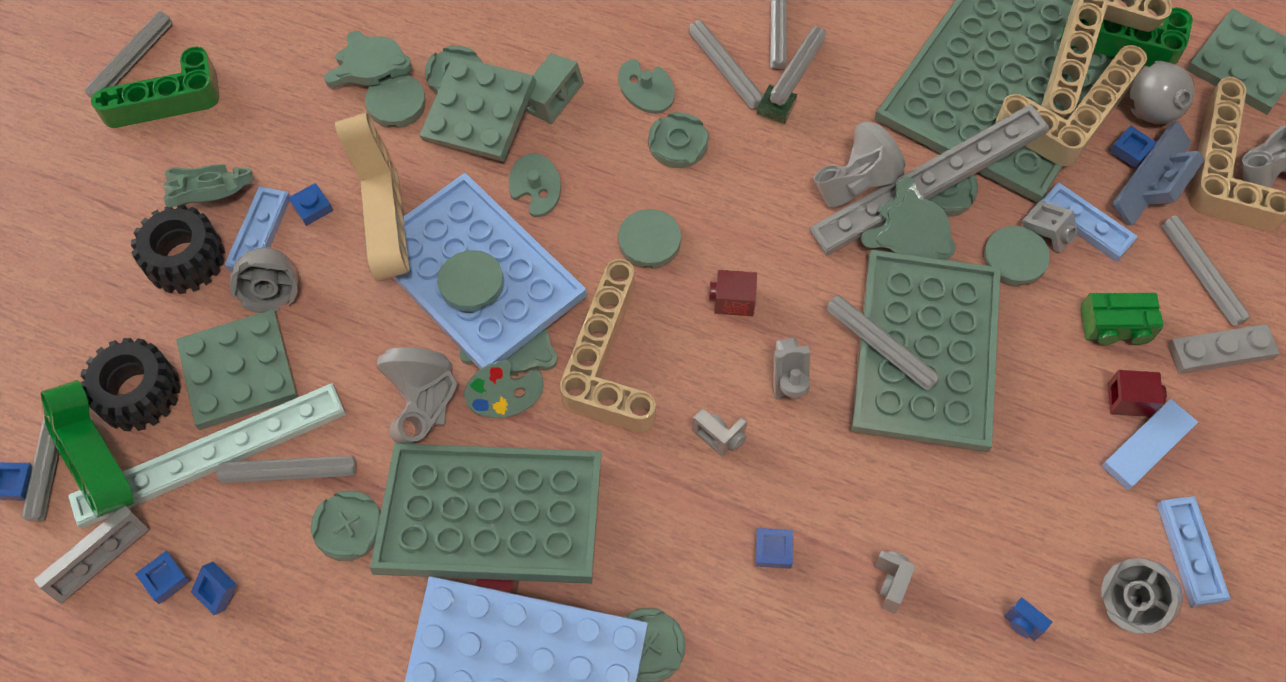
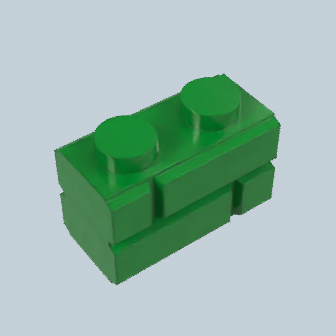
[1081,293,1164,345]

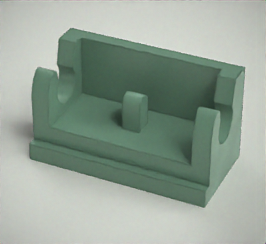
[526,53,584,124]

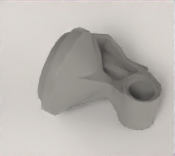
[814,121,905,207]
[1242,125,1286,188]
[377,348,458,444]

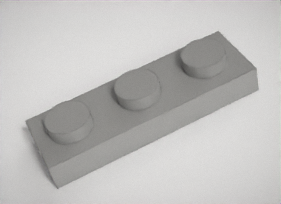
[1168,324,1280,374]
[34,506,149,604]

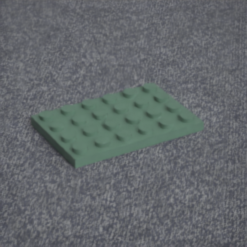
[851,250,1001,452]
[370,443,602,584]

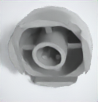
[1130,61,1195,124]
[230,248,298,313]
[1101,558,1183,634]

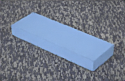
[1041,182,1138,262]
[224,186,290,271]
[1102,399,1198,491]
[1157,496,1231,608]

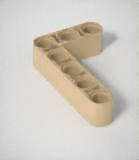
[1041,0,1172,119]
[996,45,1147,166]
[1189,77,1286,232]
[335,112,410,282]
[560,259,656,433]

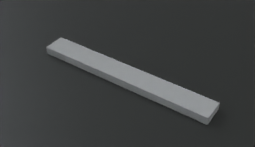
[810,104,1049,257]

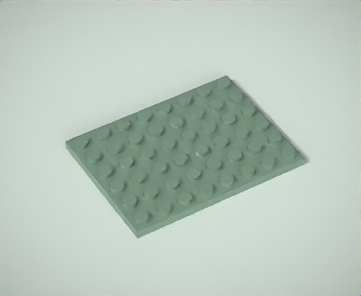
[875,0,1114,203]

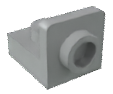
[1022,200,1078,253]
[692,408,747,457]
[874,551,916,614]

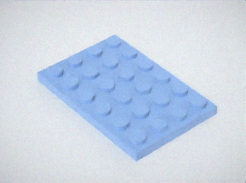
[365,173,587,369]
[405,576,649,682]

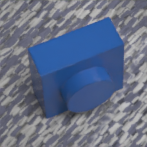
[1110,126,1157,168]
[288,183,333,226]
[0,462,32,501]
[755,528,793,569]
[135,551,190,604]
[191,562,237,615]
[1004,597,1053,641]

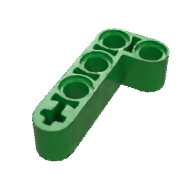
[1061,7,1193,67]
[91,46,219,128]
[40,380,134,518]

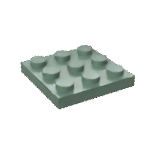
[1187,8,1286,115]
[419,56,536,162]
[176,309,298,431]

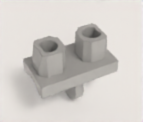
[773,338,810,399]

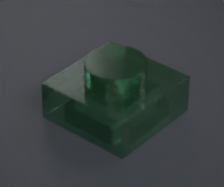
[757,84,797,124]

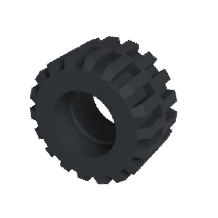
[131,205,225,294]
[80,338,180,431]

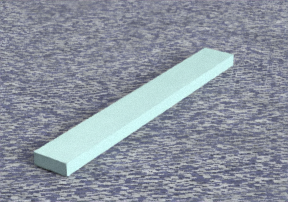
[68,383,346,529]

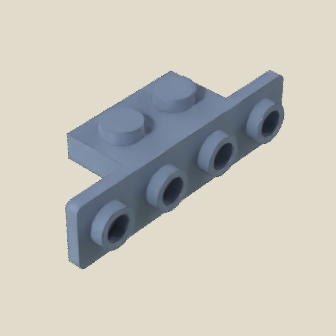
[1113,121,1204,225]

